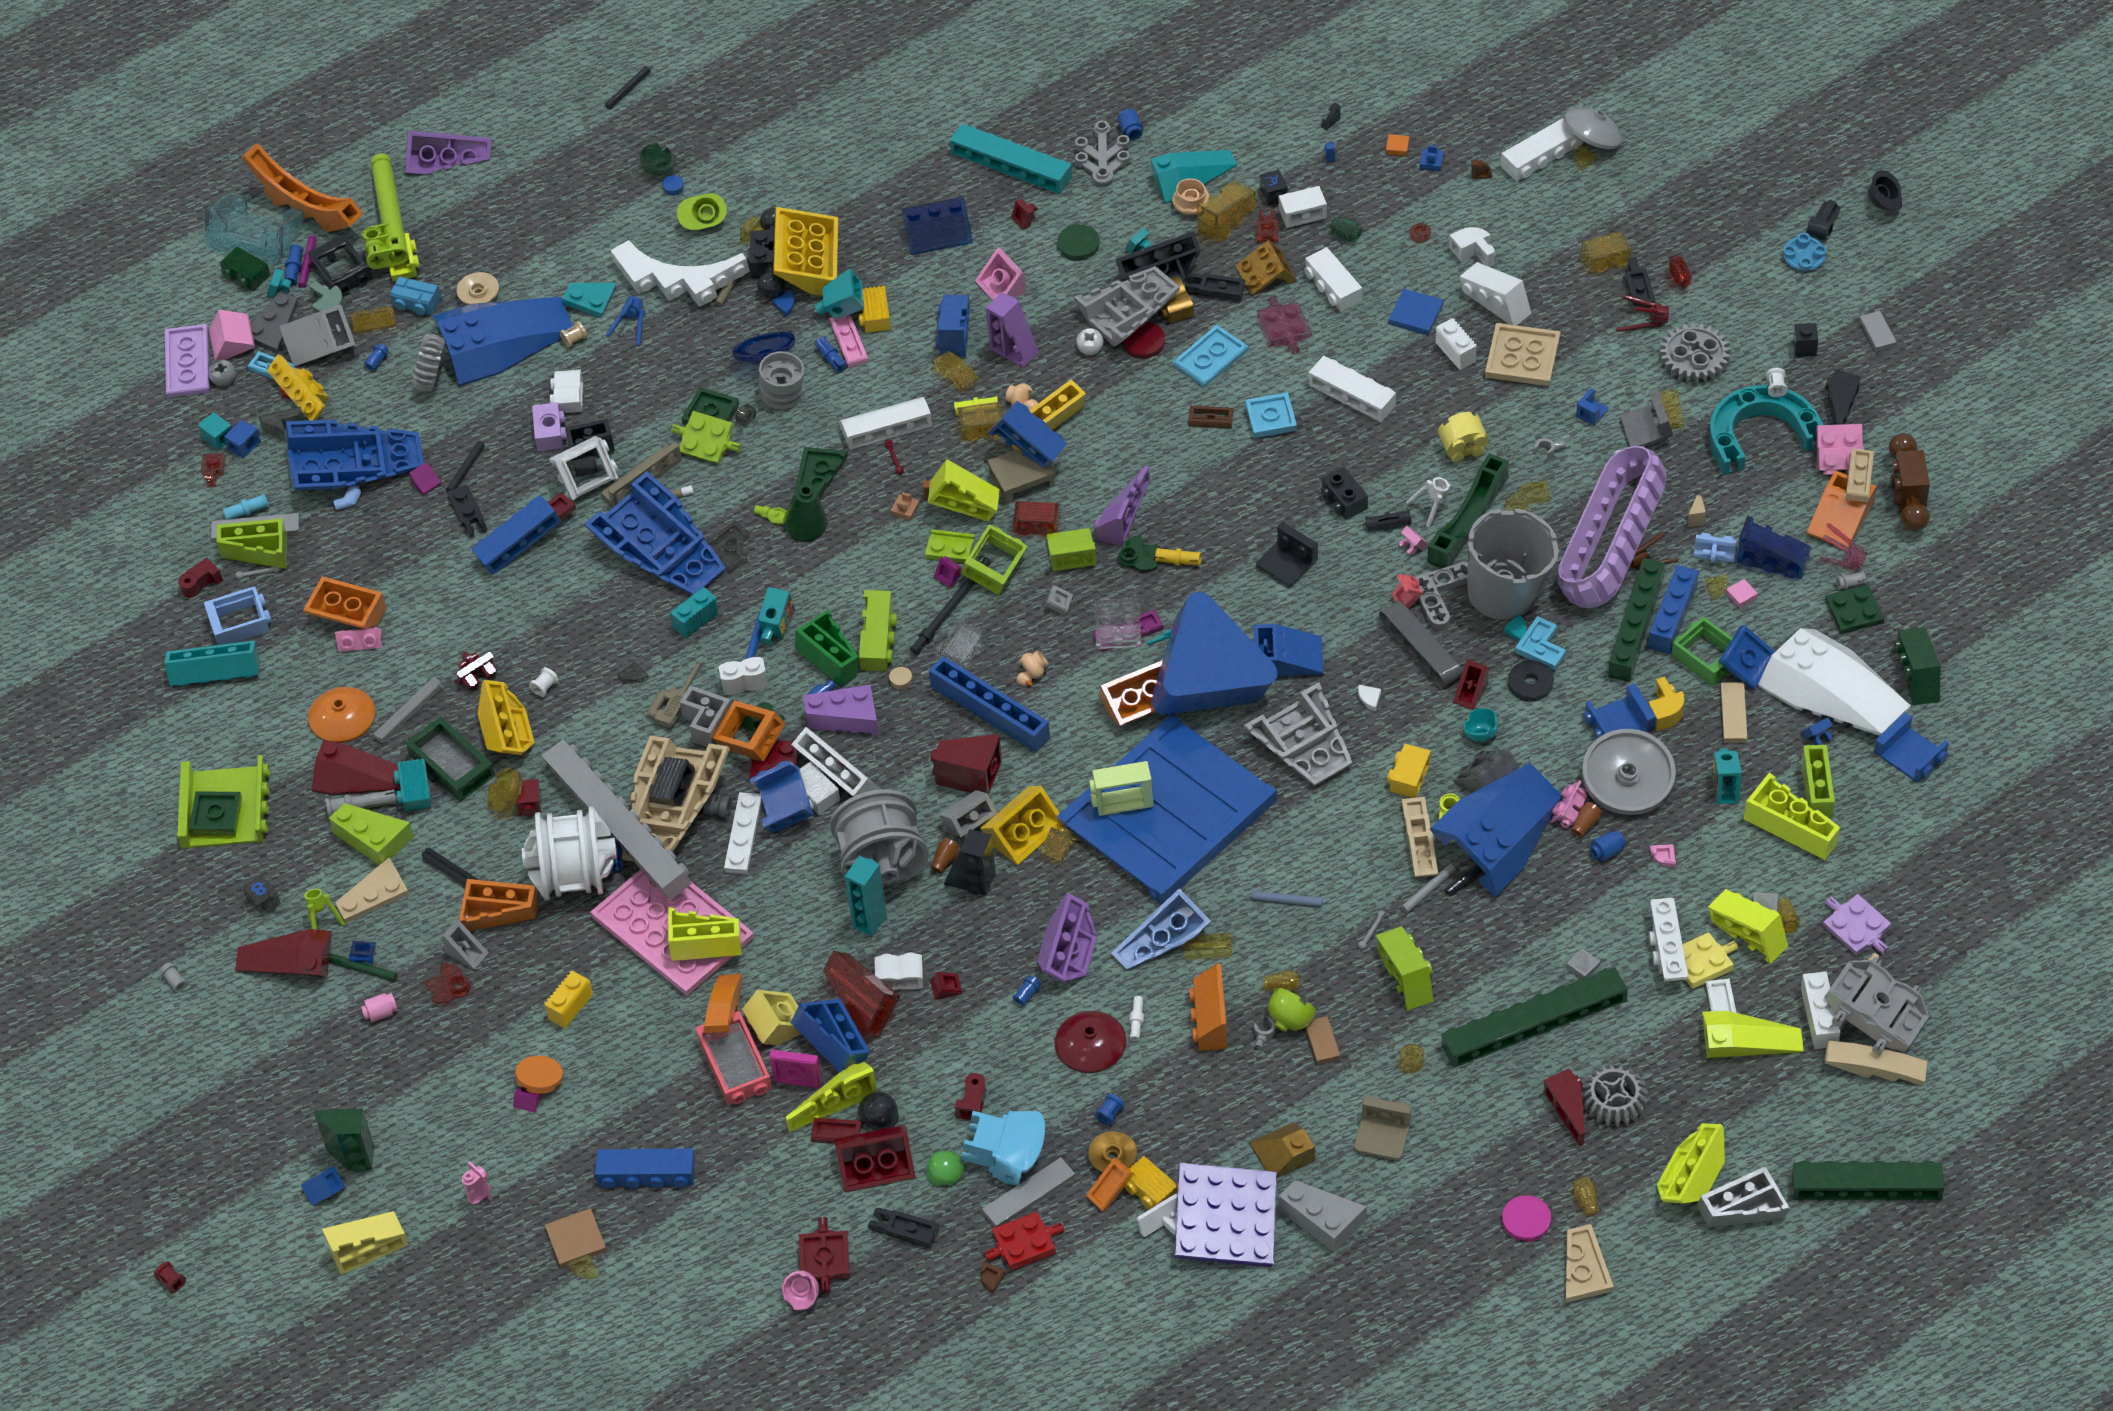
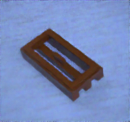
[1188,405,1234,429]

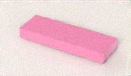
[829,314,869,368]

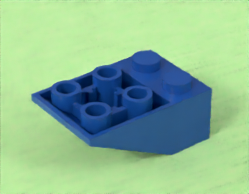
[1253,624,1323,676]

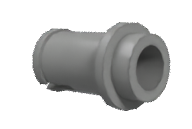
[1836,571,1866,590]
[160,963,187,992]

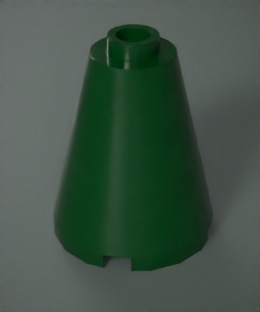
[783,484,827,542]

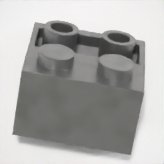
[1453,750,1520,793]

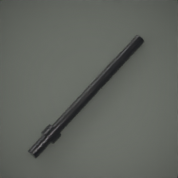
[910,557,991,654]

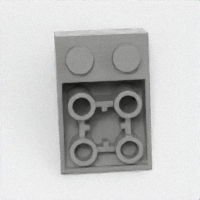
[279,304,356,366]

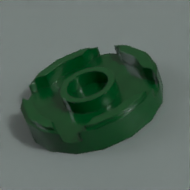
[1057,224,1100,261]

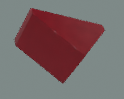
[1453,659,1489,710]

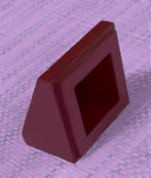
[930,972,962,1000]

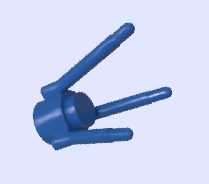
[606,296,645,346]

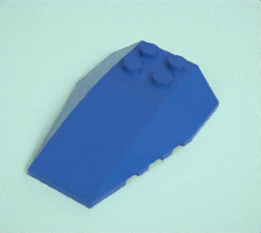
[433,297,573,386]
[286,420,424,490]
[584,471,726,595]
[1429,763,1562,897]

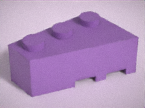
[986,292,1039,368]
[803,685,879,736]

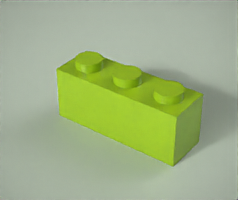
[1801,745,1835,818]

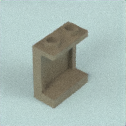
[987,449,1056,504]

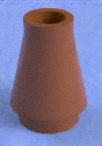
[1571,802,1602,837]
[930,838,959,874]

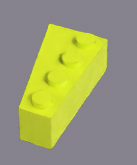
[1743,772,1840,860]

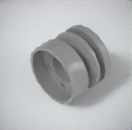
[759,351,804,410]

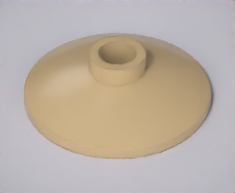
[457,272,499,305]

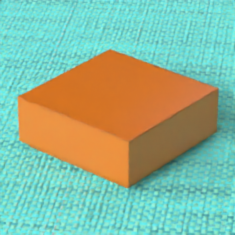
[1386,134,1409,156]

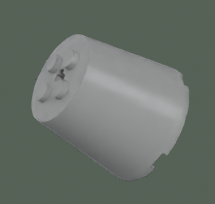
[1467,508,1559,620]

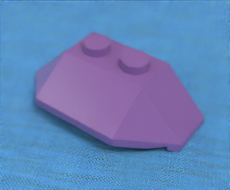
[1037,893,1097,982]

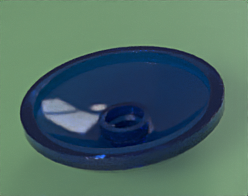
[732,332,796,365]

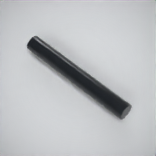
[605,66,651,109]
[446,441,485,492]

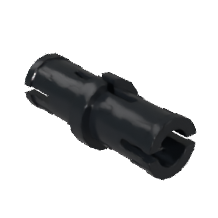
[1365,510,1412,531]

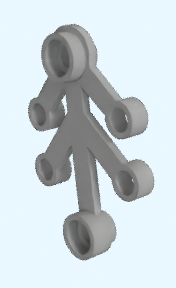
[1075,120,1130,185]

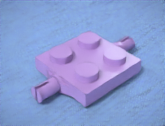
[1823,894,1891,956]

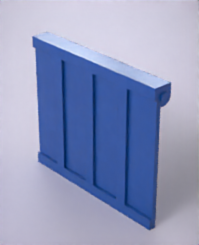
[1057,714,1277,904]

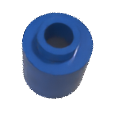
[1117,109,1143,140]
[1590,831,1626,862]

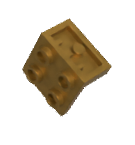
[1236,240,1297,296]

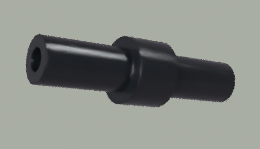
[1444,864,1483,896]

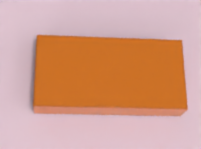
[1086,1158,1134,1211]

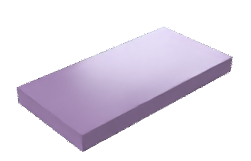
[165,324,210,398]

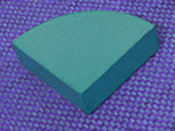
[1504,615,1527,642]

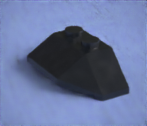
[1115,231,1201,281]

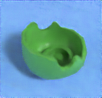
[925,1151,964,1187]

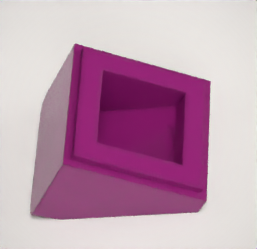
[409,463,441,495]
[513,1086,543,1112]

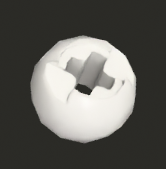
[1076,329,1103,355]

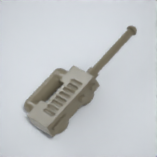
[647,661,702,729]

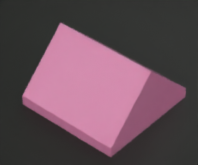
[975,247,1026,300]
[209,310,255,362]

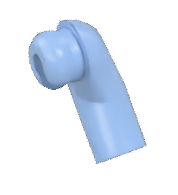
[333,485,361,511]

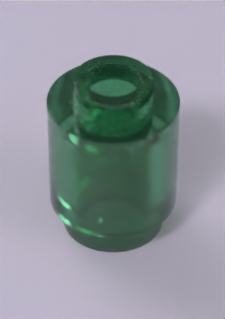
[1330,215,1363,242]

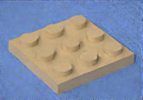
[1485,323,1560,386]

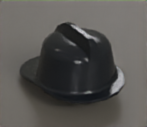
[1868,170,1902,211]

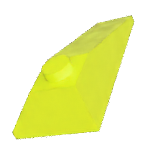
[1702,1010,1804,1058]
[786,1062,877,1132]

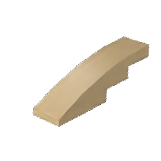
[1402,797,1438,878]
[1825,1041,1927,1085]

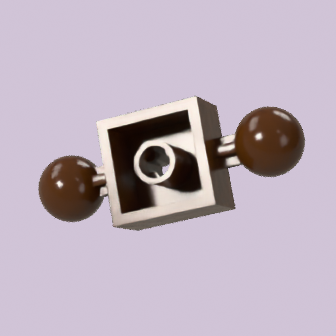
[1889,433,1930,531]

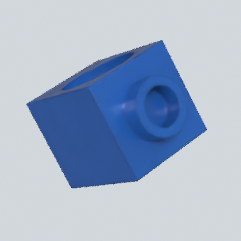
[224,420,261,459]

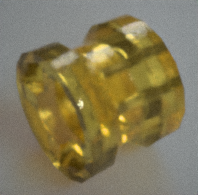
[1400,1044,1424,1073]

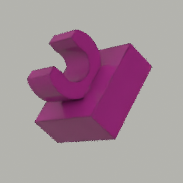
[934,556,962,588]

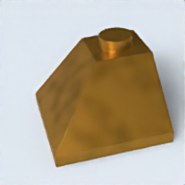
[1250,1122,1315,1179]

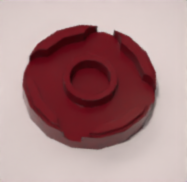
[1122,322,1165,359]

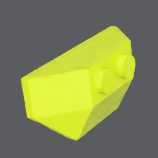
[1657,1123,1725,1203]

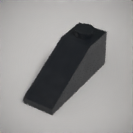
[1825,369,1861,425]

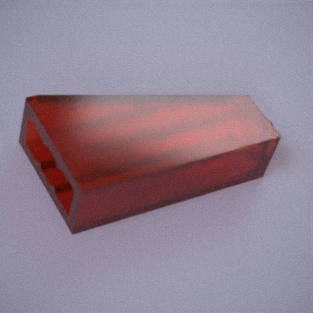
[823,951,900,1037]

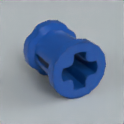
[1094,1094,1125,1126]

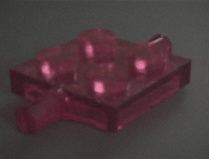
[1257,296,1312,354]

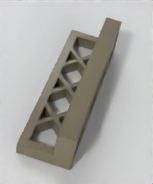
[601,442,682,507]

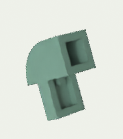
[309,281,345,313]

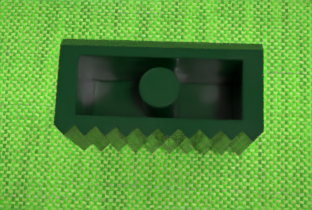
[220,246,270,291]

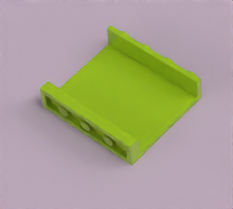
[177,755,270,849]

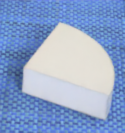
[1358,685,1381,711]

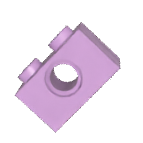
[532,402,567,452]

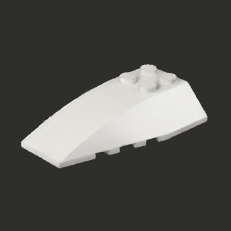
[1758,628,1911,736]

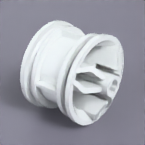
[522,806,617,901]

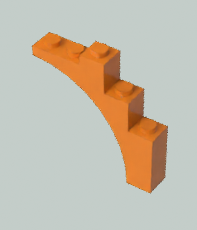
[241,144,363,232]

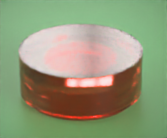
[1410,223,1431,243]

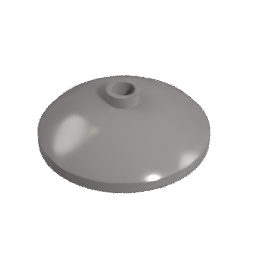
[1563,107,1622,149]

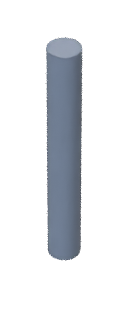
[1252,891,1323,907]

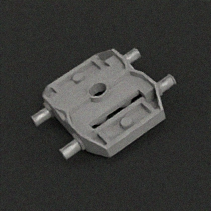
[1824,958,1929,1055]

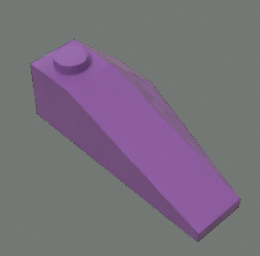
[405,130,492,174]

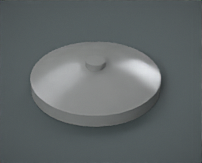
[1582,729,1676,815]

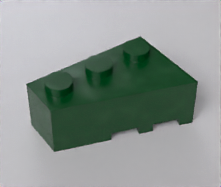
[1894,627,1941,705]

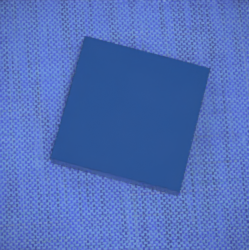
[1389,289,1444,335]
[1718,625,1775,689]

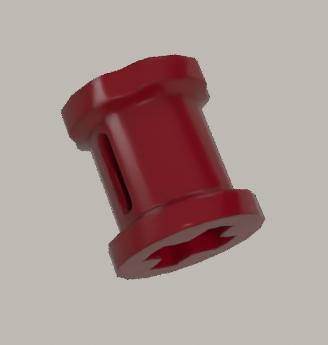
[154,1261,186,1294]

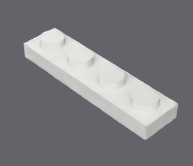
[724,792,762,874]

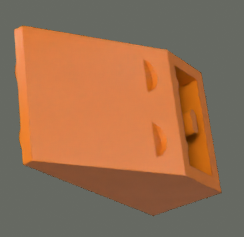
[1806,470,1877,550]

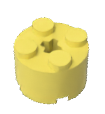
[1438,412,1488,462]

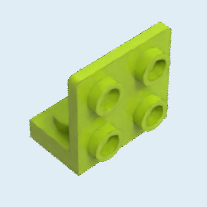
[1047,528,1097,571]

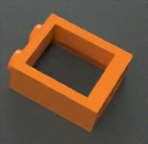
[713,700,785,762]

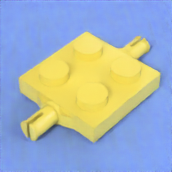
[1667,932,1738,989]

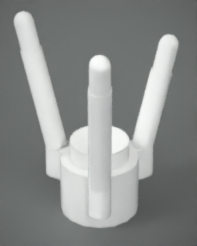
[1406,477,1450,527]

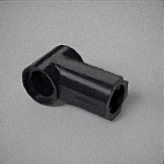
[1806,200,1841,241]

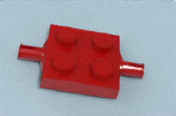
[984,1212,1064,1271]

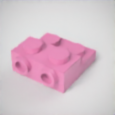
[1817,424,1864,474]

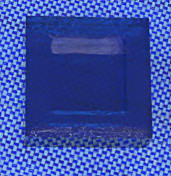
[349,941,376,963]

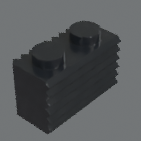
[649,756,695,807]

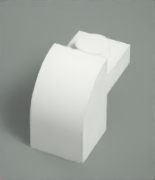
[1450,227,1496,267]

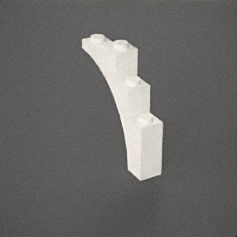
[611,240,750,307]

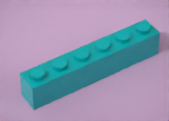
[950,124,1072,194]

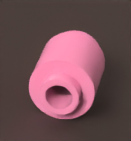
[361,993,398,1023]

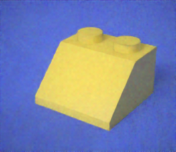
[742,990,801,1045]

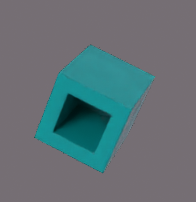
[198,412,232,450]

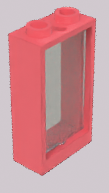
[695,1011,772,1105]

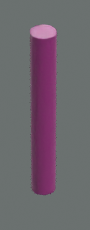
[298,235,317,288]

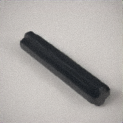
[422,848,478,887]

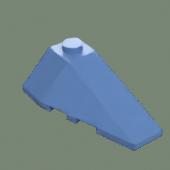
[1111,888,1211,970]

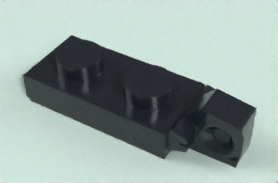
[1625,257,1656,308]

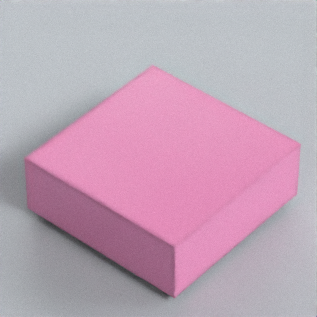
[1726,579,1758,608]

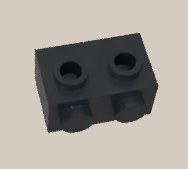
[1320,467,1368,520]

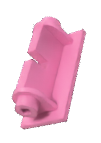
[335,627,383,652]
[1550,780,1587,828]
[462,1161,492,1204]

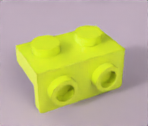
[390,233,420,281]

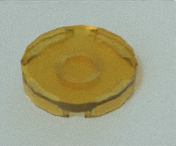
[487,768,522,813]

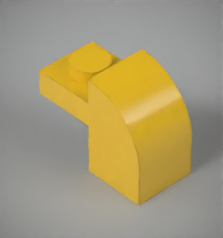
[1648,677,1684,732]

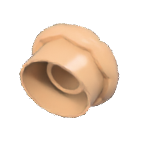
[1172,179,1210,216]

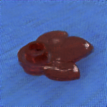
[425,963,471,1003]

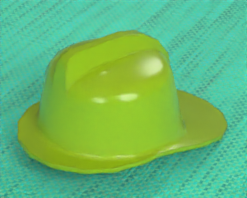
[677,193,727,230]

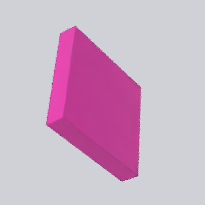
[769,1049,822,1088]

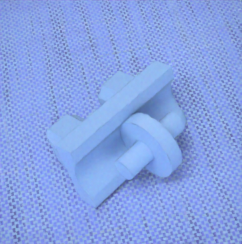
[1694,533,1737,564]

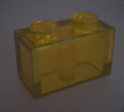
[1581,231,1631,274]
[957,402,1003,441]

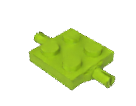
[671,411,742,464]

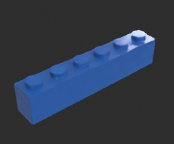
[929,656,1050,752]

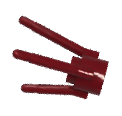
[1616,295,1669,332]

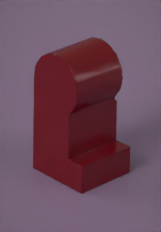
[178,557,223,598]
[955,1073,986,1120]

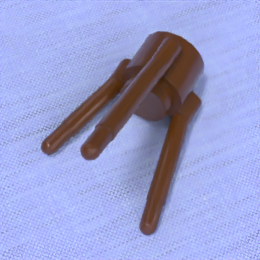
[1630,532,1679,569]

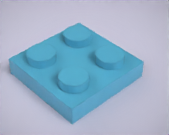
[1245,392,1297,438]

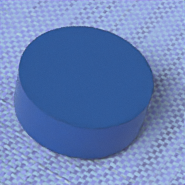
[663,175,684,196]

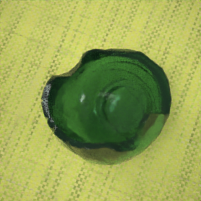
[640,143,675,176]

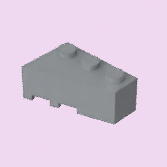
[1697,1166,1789,1227]
[1279,1180,1367,1252]

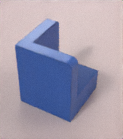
[1576,388,1608,426]
[301,1166,345,1205]

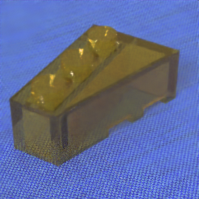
[1197,180,1257,243]

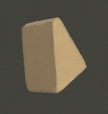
[1688,495,1706,527]

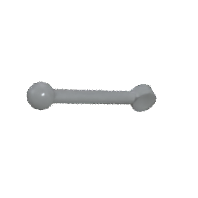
[235,567,281,580]
[1358,910,1386,950]

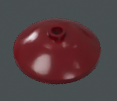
[1055,1011,1126,1073]

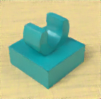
[1125,227,1152,254]
[266,268,291,298]

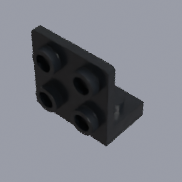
[1256,522,1318,587]

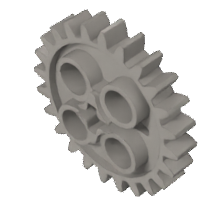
[1659,323,1731,383]

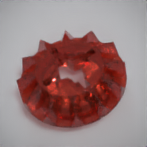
[1669,255,1692,289]

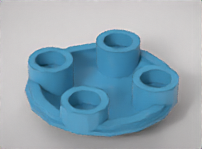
[1783,233,1827,271]

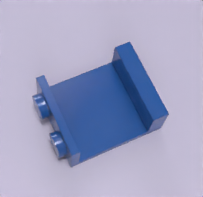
[1583,683,1656,739]
[1874,712,1949,783]
[749,761,813,833]

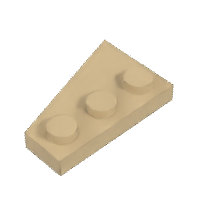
[335,857,409,924]
[1566,1224,1614,1303]

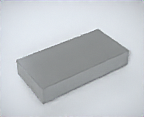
[1859,311,1897,352]

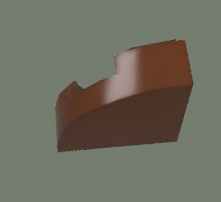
[1471,160,1492,179]
[981,1261,1005,1294]

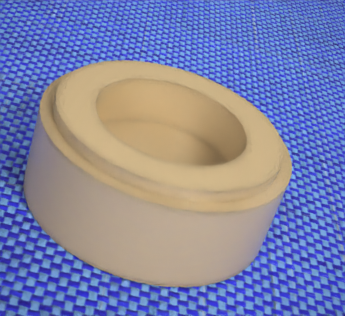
[889,667,912,690]

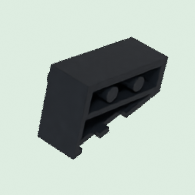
[944,829,996,896]

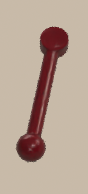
[884,440,904,474]

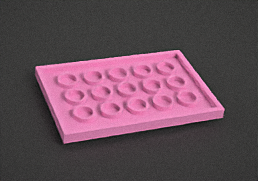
[590,869,755,996]

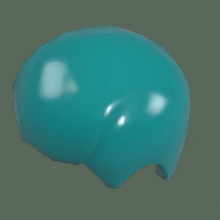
[1463,708,1498,742]

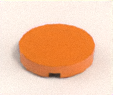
[515,1056,563,1094]

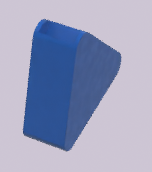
[1151,592,1277,715]

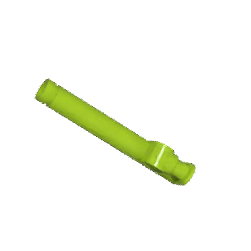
[362,153,408,269]

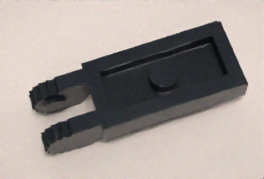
[1184,273,1246,301]
[447,484,487,537]
[868,1208,939,1248]

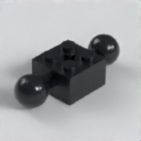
[749,208,785,299]

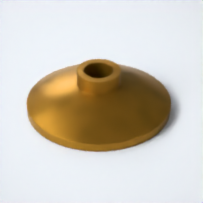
[1088,1131,1137,1173]

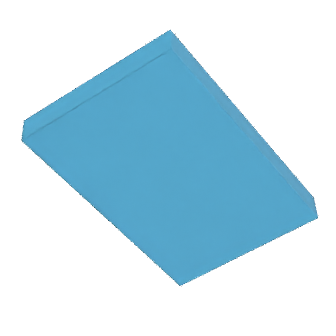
[1173,325,1249,388]

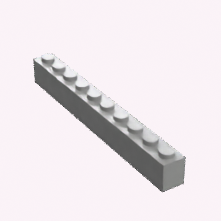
[542,739,692,901]

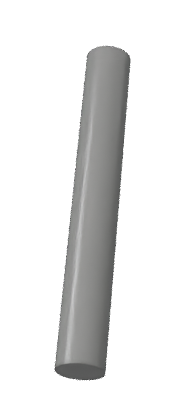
[1401,864,1456,913]

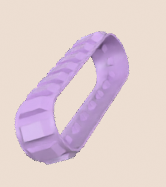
[1558,446,1666,608]

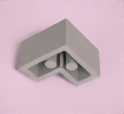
[680,685,731,747]

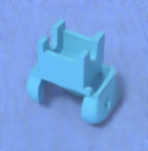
[961,1110,1045,1186]

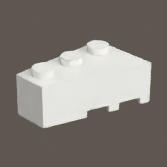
[1459,262,1531,326]

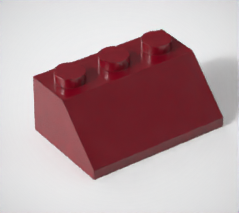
[834,1125,916,1192]

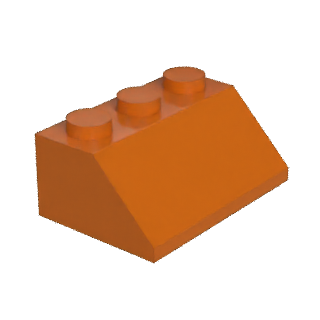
[303,576,387,629]
[1099,660,1163,726]
[1189,964,1227,1051]

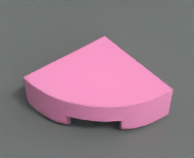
[1650,844,1676,868]

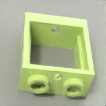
[1089,761,1154,816]

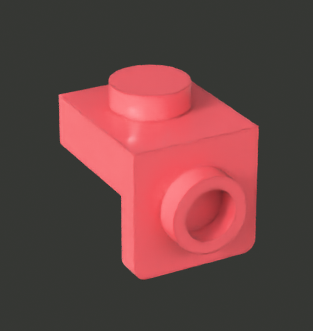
[1391,574,1423,609]

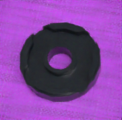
[1508,660,1554,701]

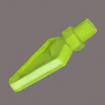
[754,505,786,525]

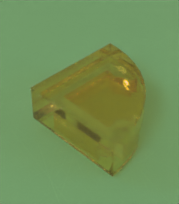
[1575,145,1596,172]
[1705,574,1728,600]
[567,1254,598,1279]

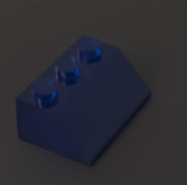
[901,197,973,255]

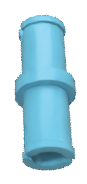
[223,494,269,520]

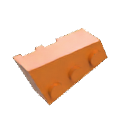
[459,879,540,931]

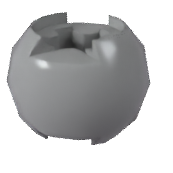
[209,360,236,386]

